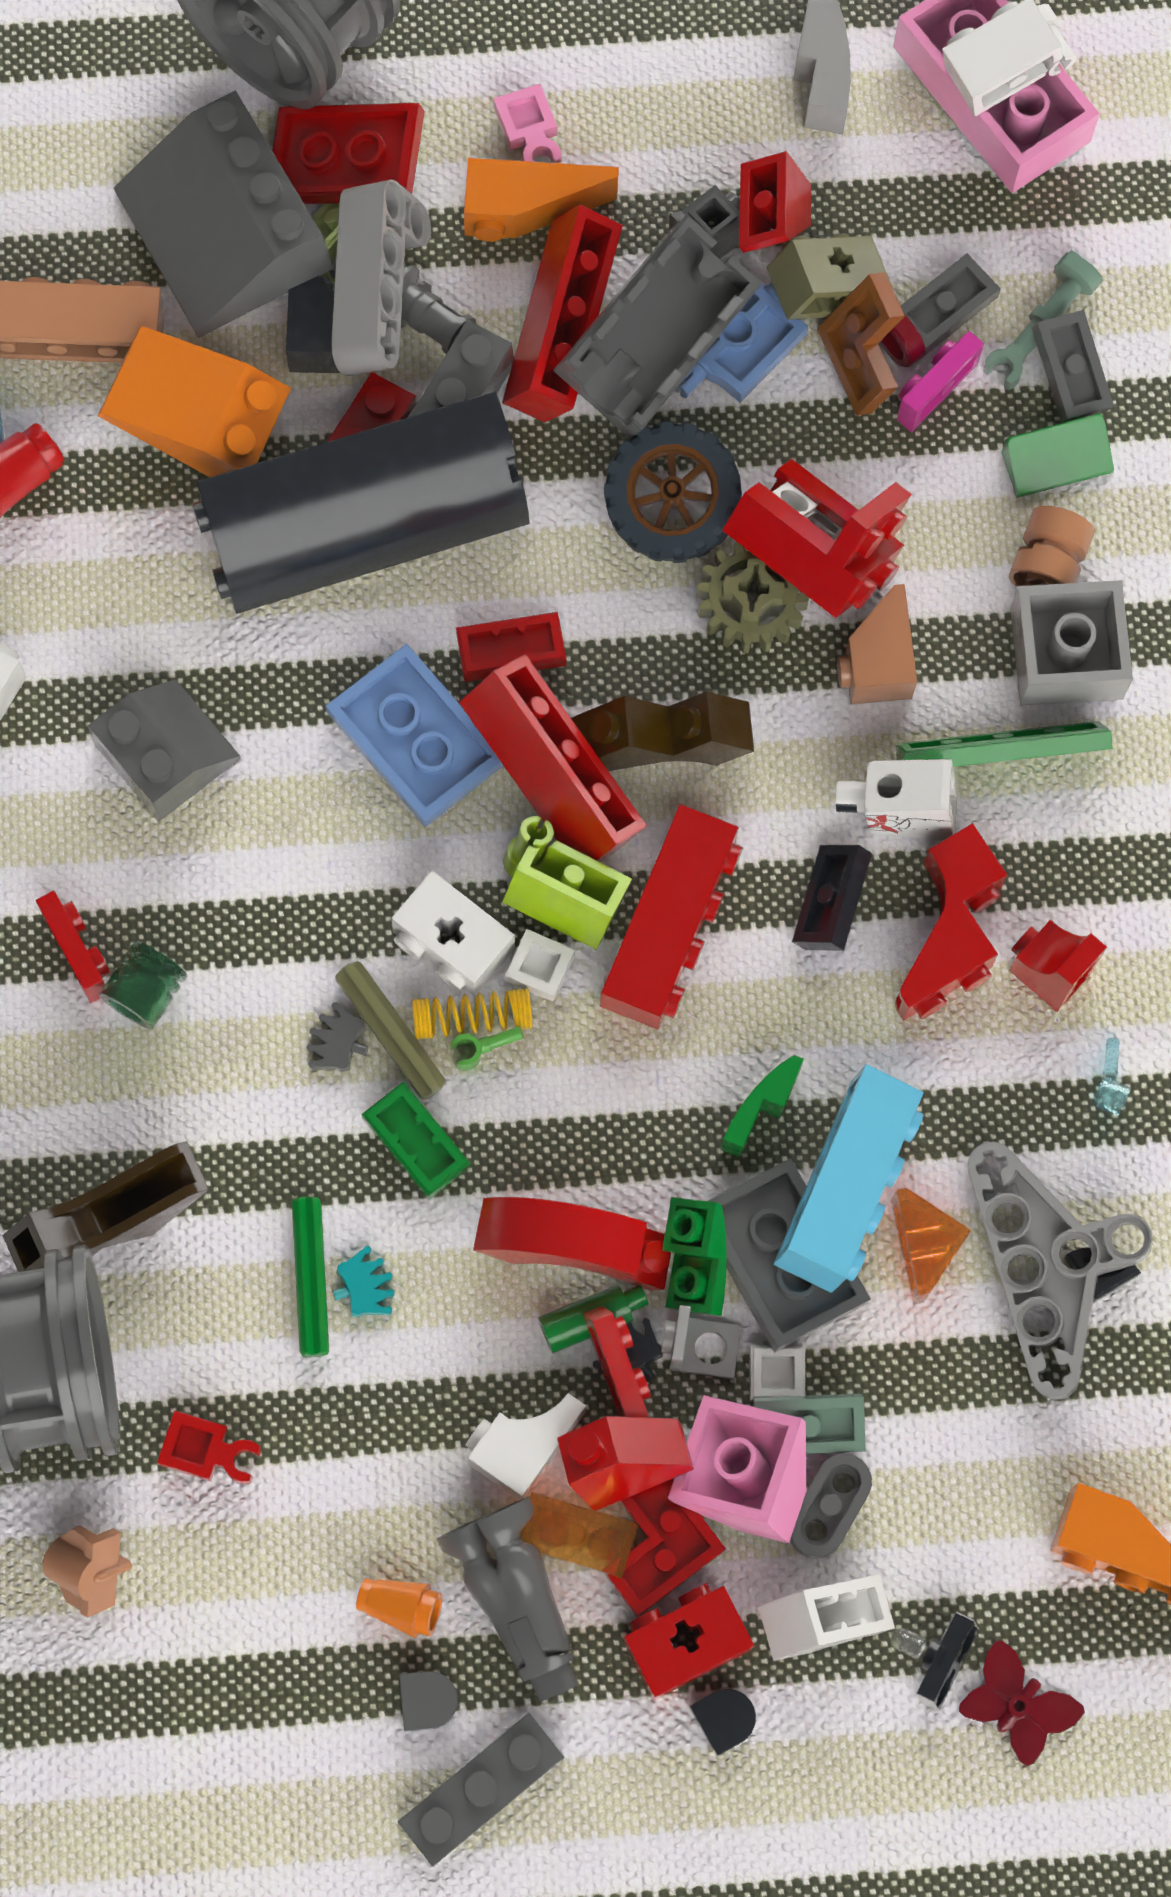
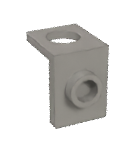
[661,1305,741,1380]

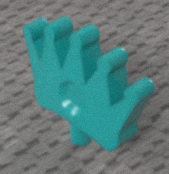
[332,1246,395,1317]

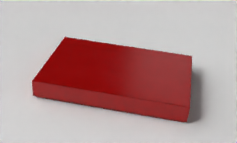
[272,103,425,204]

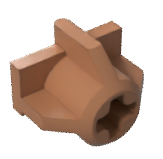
[43,1526,132,1618]

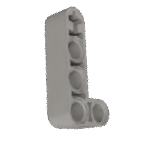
[332,180,431,376]

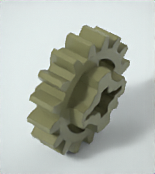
[696,542,809,654]

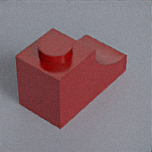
[1009,919,1107,1012]

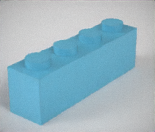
[773,1064,924,1293]

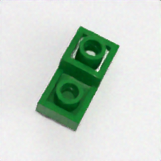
[662,1197,727,1316]

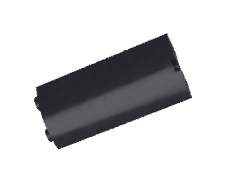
[192,391,530,614]

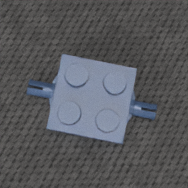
[675,282,808,403]

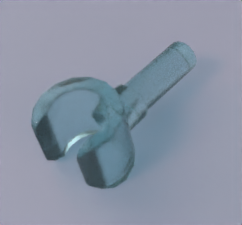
[1094,1038,1131,1116]

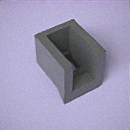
[668,185,740,259]

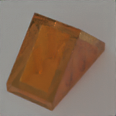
[891,1188,971,1304]

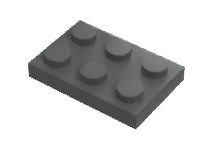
[708,1159,871,1353]

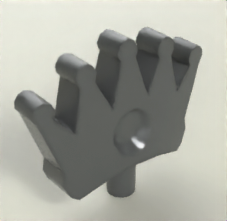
[307,1002,369,1072]

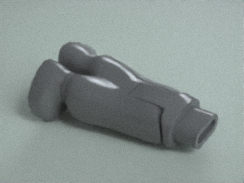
[437,1496,579,1702]

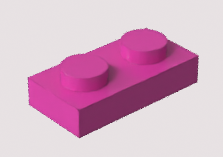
[897,331,984,432]

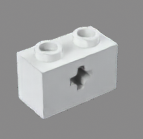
[391,871,515,996]

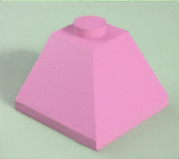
[668,1395,806,1544]

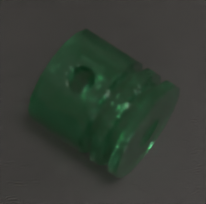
[99,941,188,1030]

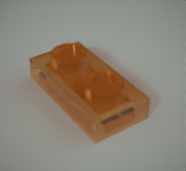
[521,1492,638,1579]

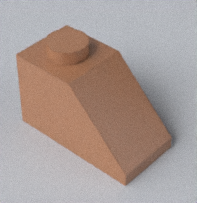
[837,584,917,705]

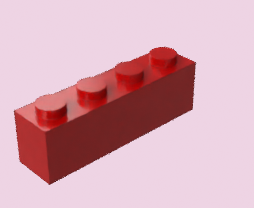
[502,204,623,423]
[459,654,647,862]
[600,804,743,1030]

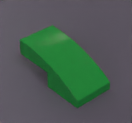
[720,1055,804,1158]

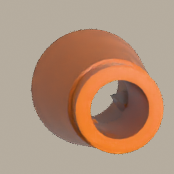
[356,1578,443,1638]

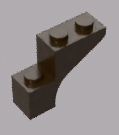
[571,691,754,771]
[2,1141,209,1272]

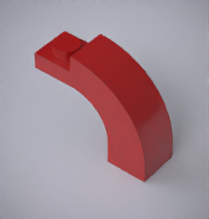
[473,1197,671,1291]

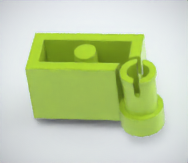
[502,816,632,950]

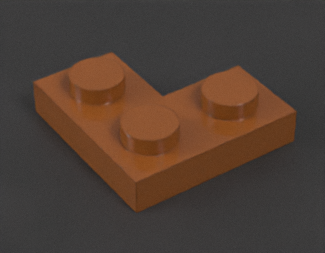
[817,272,905,416]

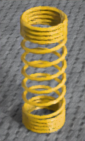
[412,988,532,1040]

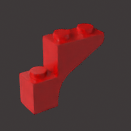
[895,823,1007,1021]

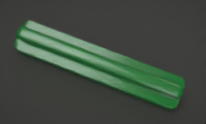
[292,1196,329,1358]

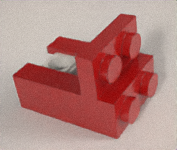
[722,459,912,618]

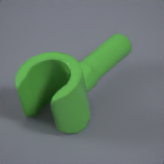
[450,1026,524,1071]

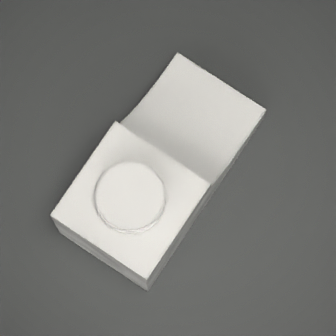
[466,1393,586,1500]
[758,1574,895,1661]

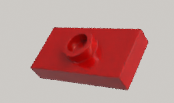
[456,612,567,682]

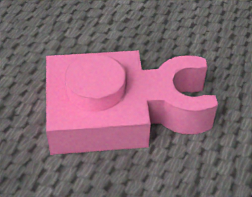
[494,84,561,163]

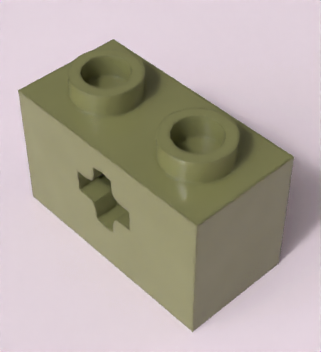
[766,233,893,320]

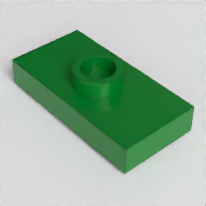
[361,1081,471,1200]

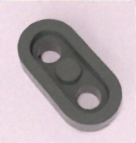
[790,1453,872,1559]

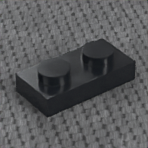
[792,845,872,951]

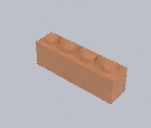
[0,277,165,363]

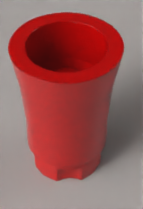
[0,423,64,518]

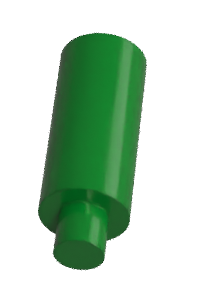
[538,1284,649,1354]

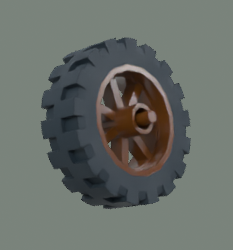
[604,422,742,563]

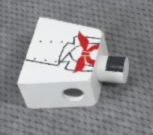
[836,759,958,841]

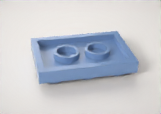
[326,643,503,827]

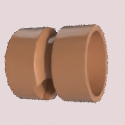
[1008,506,1095,588]

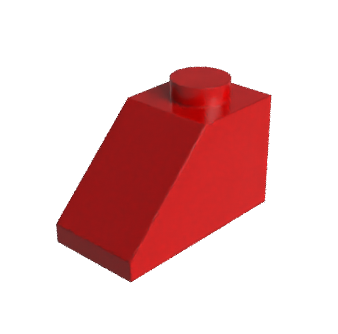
[739,151,811,253]
[557,1416,694,1512]

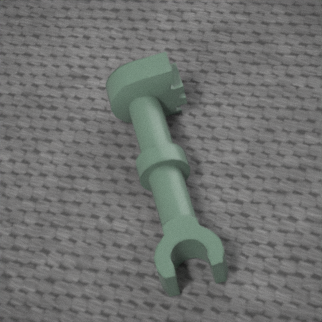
[983,249,1103,391]

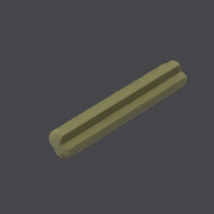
[335,961,446,1100]

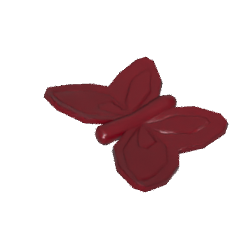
[959,1641,1085,1766]

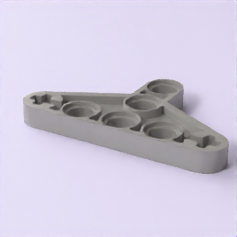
[968,1142,1153,1400]

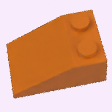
[97,325,291,478]

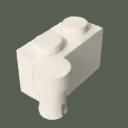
[942,0,1077,117]

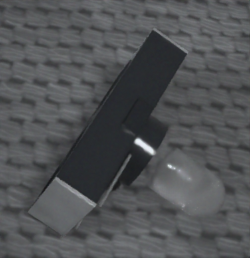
[891,1612,979,1712]

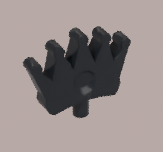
[592,1318,663,1382]

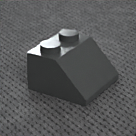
[88,679,241,822]

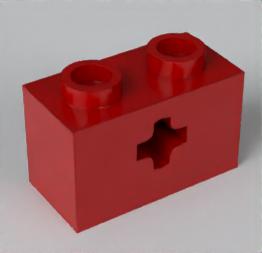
[623,1583,755,1701]

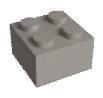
[1010,580,1133,706]

